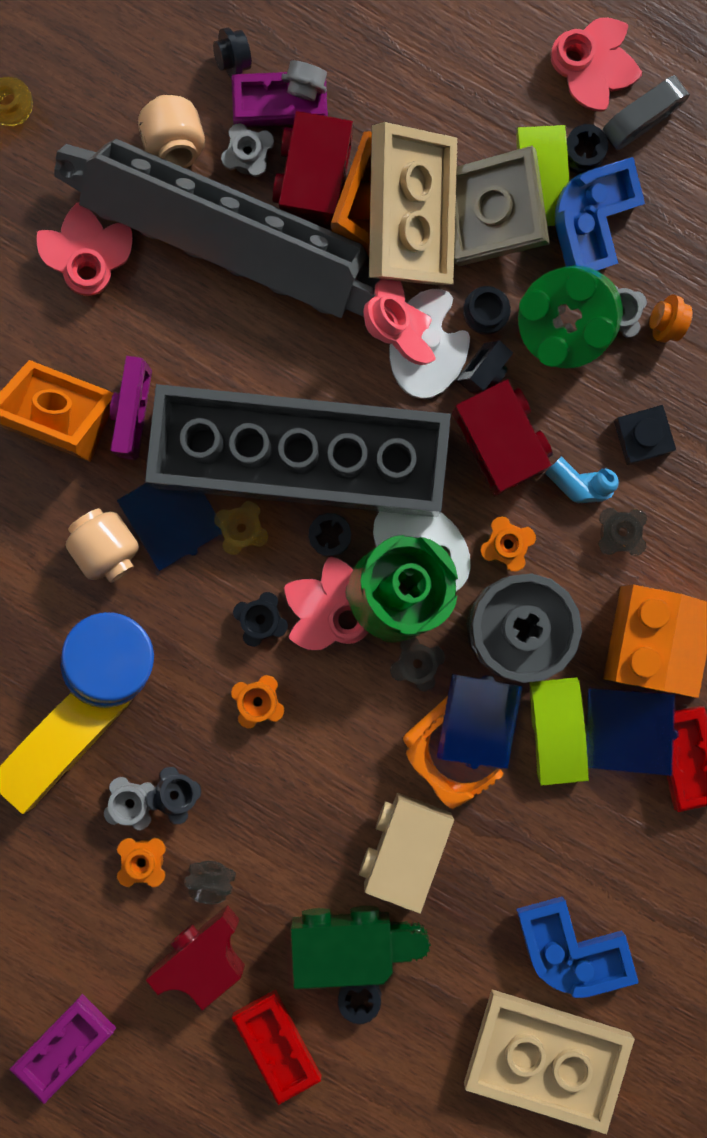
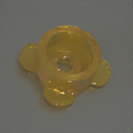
[214,501,268,555]

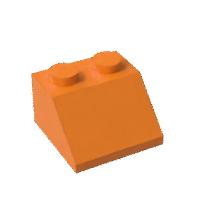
[603,584,707,698]

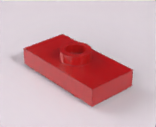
[654,706,707,812]
[232,989,322,1105]

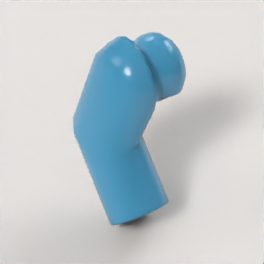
[545,456,619,503]

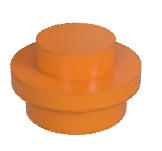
[649,294,693,343]

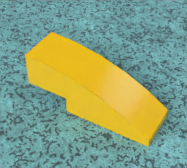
[0,693,133,814]

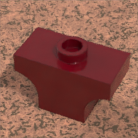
[146,905,245,1011]

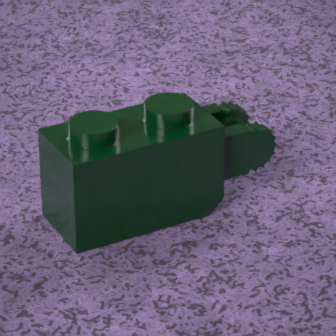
[291,906,431,989]

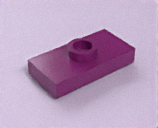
[232,72,328,127]
[110,356,152,460]
[9,994,116,1104]

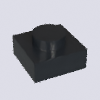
[456,340,513,392]
[614,405,676,465]

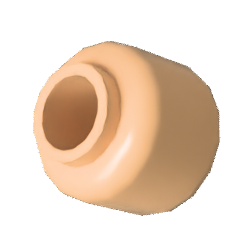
[138,95,205,168]
[66,508,139,583]

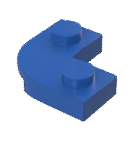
[555,157,645,271]
[516,896,639,998]

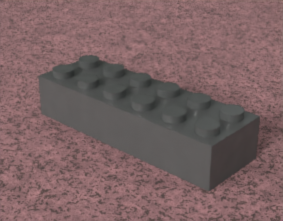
[145,384,451,517]

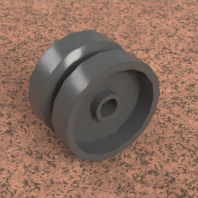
[466,573,582,683]

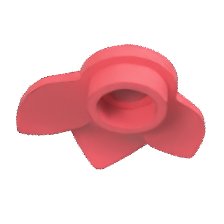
[551,18,642,112]
[37,202,133,296]
[363,279,436,365]
[284,557,368,650]

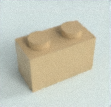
[359,793,454,914]

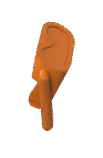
[403,686,504,809]

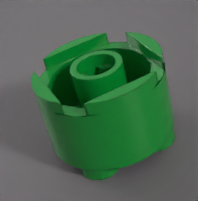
[518,265,623,368]
[345,535,458,643]

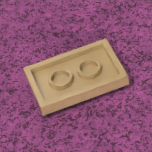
[369,122,457,286]
[464,989,635,1134]

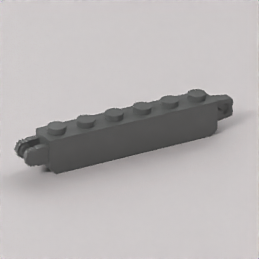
[54,139,381,318]

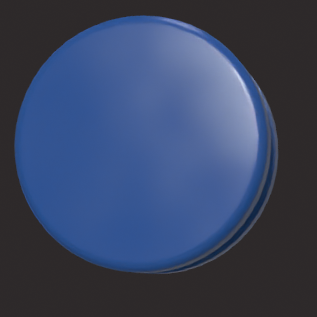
[60,612,154,708]

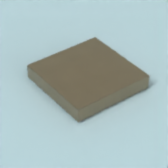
[454,146,550,266]

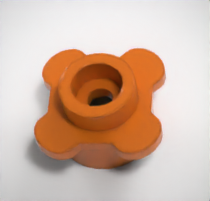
[480,516,536,572]
[231,675,284,728]
[117,838,166,887]

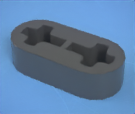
[602,75,690,150]

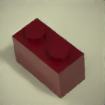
[272,111,353,229]
[452,379,553,497]

